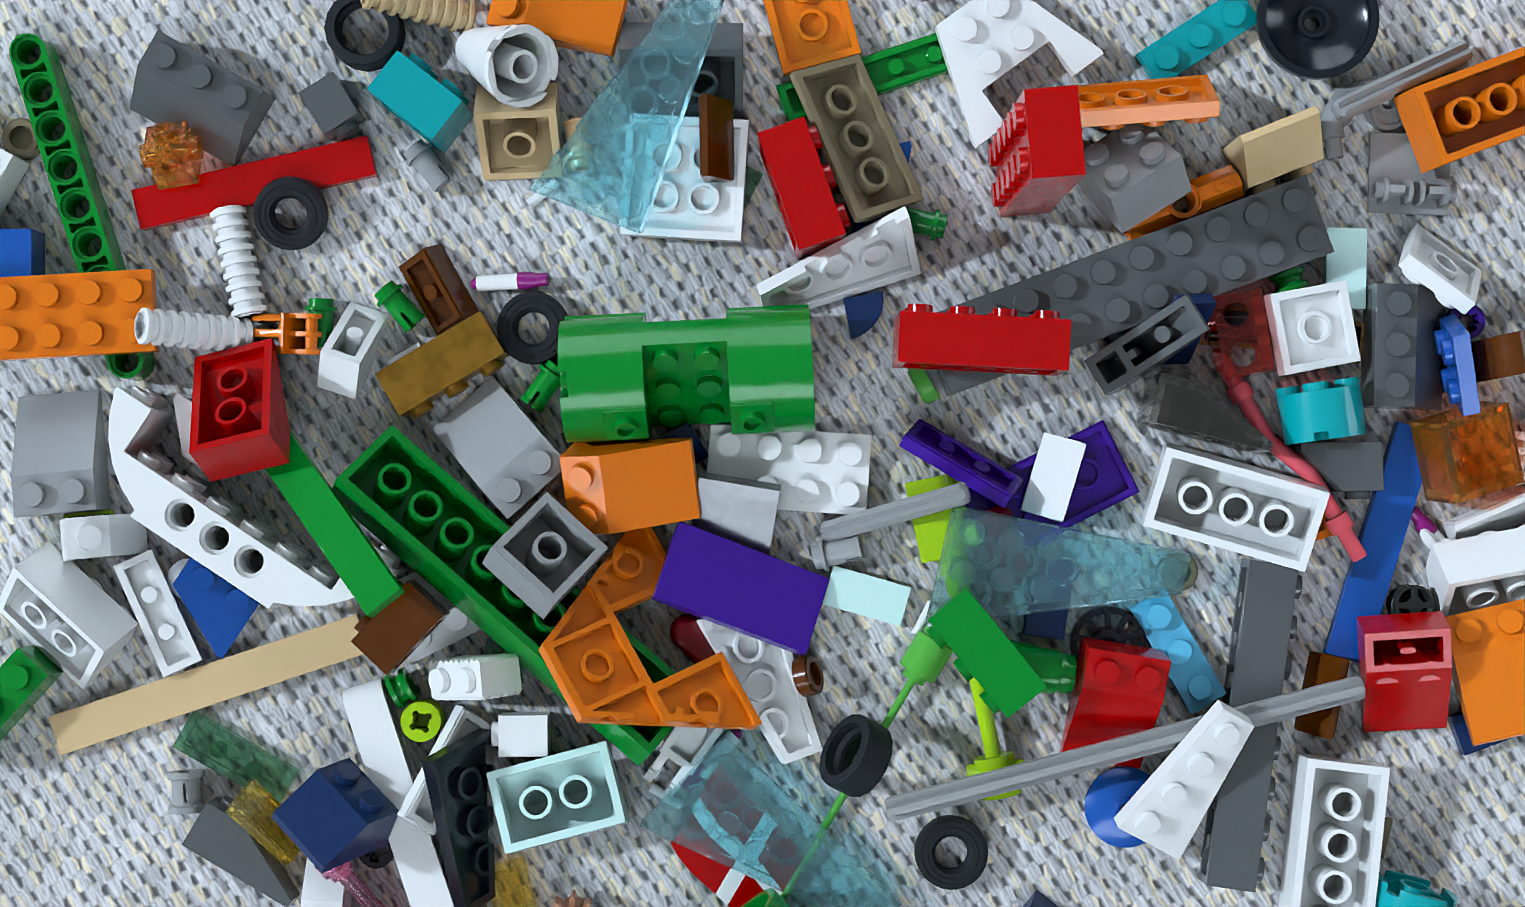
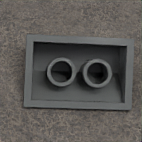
[619,22,743,118]
[130,30,275,166]
[1360,283,1445,411]

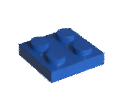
[1433,314,1481,416]

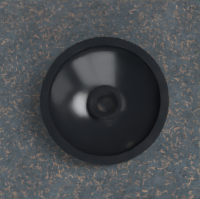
[1256,0,1380,80]

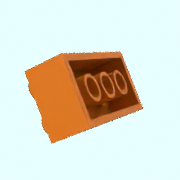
[1393,47,1525,174]

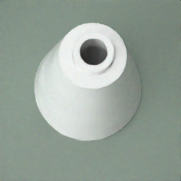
[455,24,558,108]

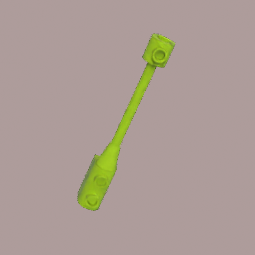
[905,474,1025,801]

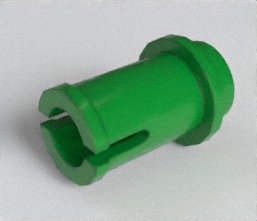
[906,207,948,241]
[374,280,425,333]
[305,298,337,347]
[520,359,560,413]

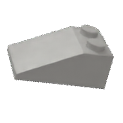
[432,376,563,519]
[11,389,111,517]

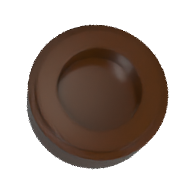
[791,654,824,697]

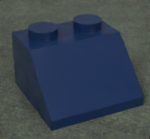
[272,757,399,873]

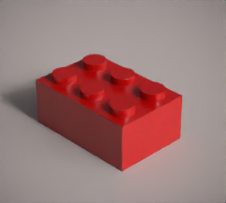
[757,117,850,260]

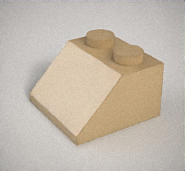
[473,82,564,181]
[1222,105,1324,195]

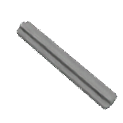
[1331,41,1473,121]
[820,482,971,543]

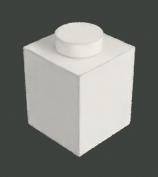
[491,711,552,757]

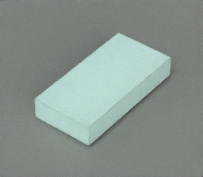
[1322,227,1367,310]
[822,566,911,626]

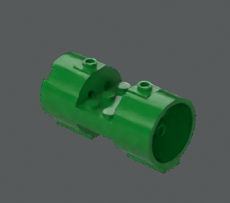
[558,304,815,443]

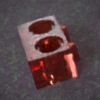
[1208,288,1276,380]

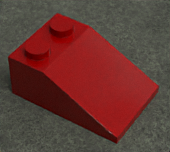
[189,338,290,482]
[1060,637,1171,769]

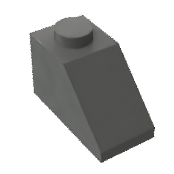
[1291,441,1384,499]

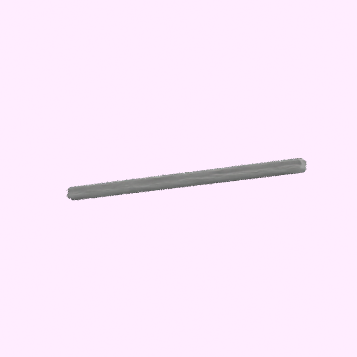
[884,676,1366,822]

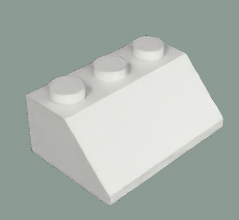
[1426,524,1525,617]
[0,541,139,690]

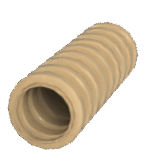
[360,0,477,34]

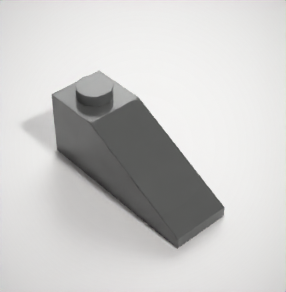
[1084,294,1210,396]
[182,796,300,907]

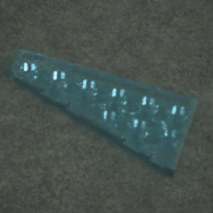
[529,0,725,234]
[925,506,1191,627]
[640,735,902,907]

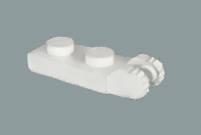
[643,727,724,797]

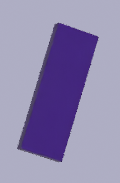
[899,419,1024,508]

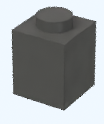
[298,72,366,141]

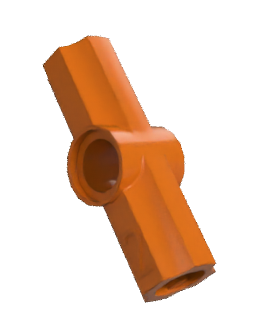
[1123,164,1244,241]

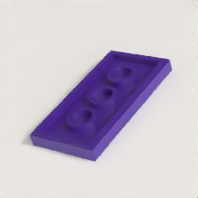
[965,420,1140,551]
[651,522,830,656]

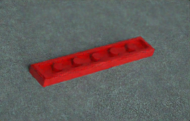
[131,135,378,231]

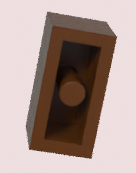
[351,579,450,675]

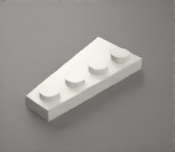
[1114,700,1254,860]

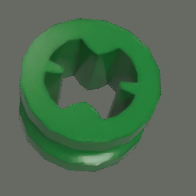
[1268,266,1309,293]
[384,667,419,708]

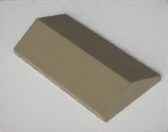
[789,54,924,223]

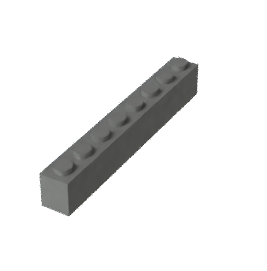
[1198,559,1303,892]

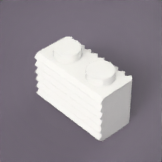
[428,653,522,700]

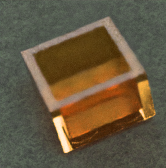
[1410,401,1525,504]

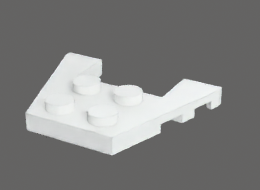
[935,0,1104,149]

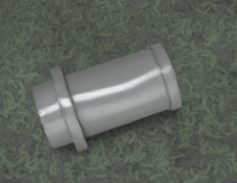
[404,139,454,193]
[811,535,865,572]

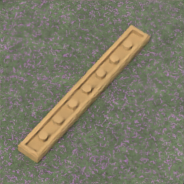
[48,614,363,755]

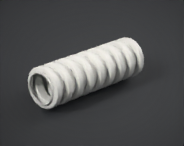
[210,205,268,320]
[134,307,254,351]

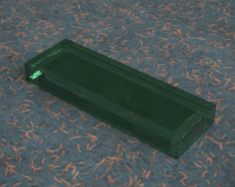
[173,710,300,807]

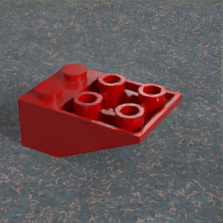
[1357,611,1452,732]

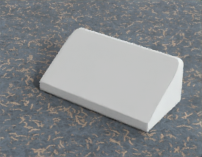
[1020,432,1086,522]
[1441,492,1525,539]

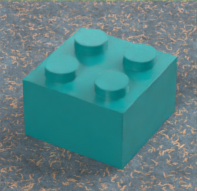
[367,50,474,154]

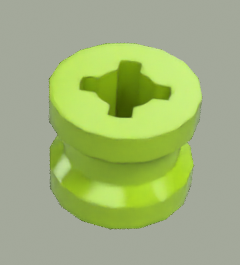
[401,699,445,742]

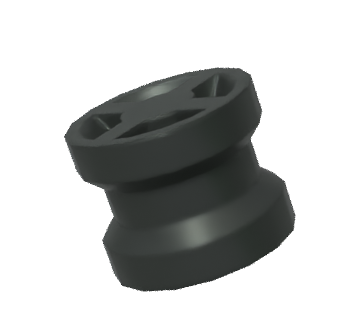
[1386,584,1436,614]

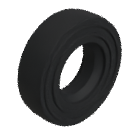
[253,176,329,250]
[497,292,568,365]
[914,815,988,890]

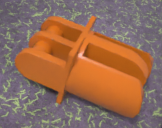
[252,313,322,355]

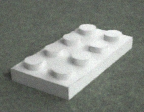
[707,424,872,515]

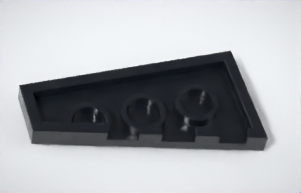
[421,728,496,907]

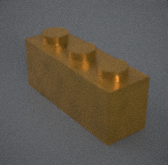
[375,311,509,420]

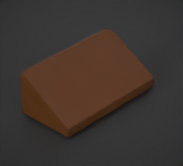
[699,94,734,183]
[399,244,479,336]
[1294,651,1350,740]

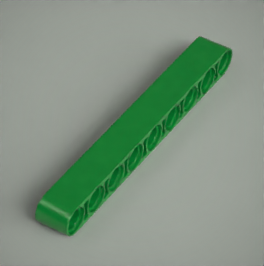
[9,33,155,381]

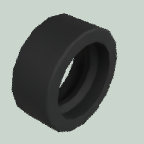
[324,0,406,72]
[819,714,893,797]

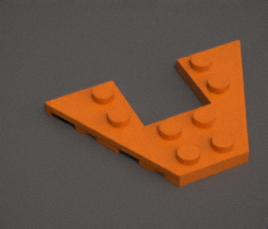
[538,527,762,730]

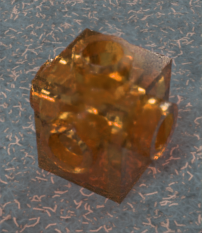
[139,120,203,190]

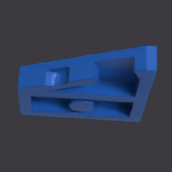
[173,557,260,659]

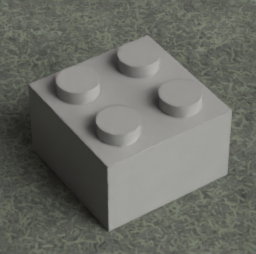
[1079,123,1192,234]
[482,492,608,620]

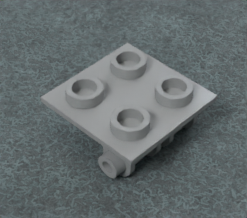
[1367,132,1457,216]

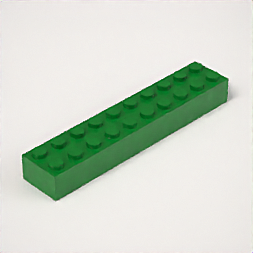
[332,425,676,766]

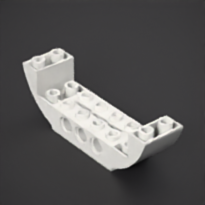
[108,386,408,609]

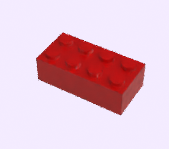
[892,304,1071,376]

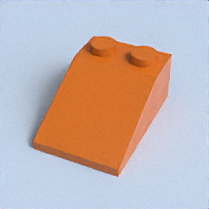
[486,0,628,57]
[559,438,702,535]
[1445,599,1525,746]

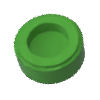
[907,369,940,404]

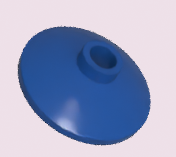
[1084,766,1150,848]

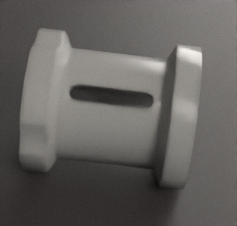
[167,769,206,815]

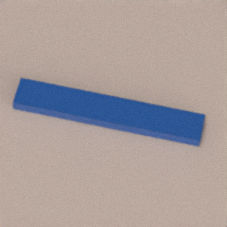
[1322,422,1437,663]

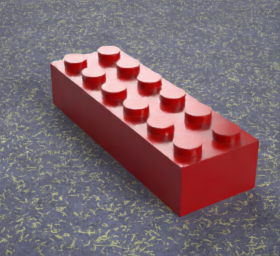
[987,85,1086,217]

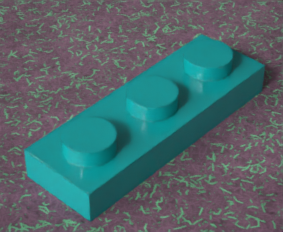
[1136,0,1256,79]

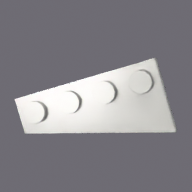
[757,206,921,310]
[696,618,823,764]

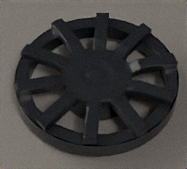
[1069,605,1146,662]

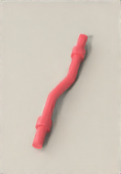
[1212,353,1367,562]

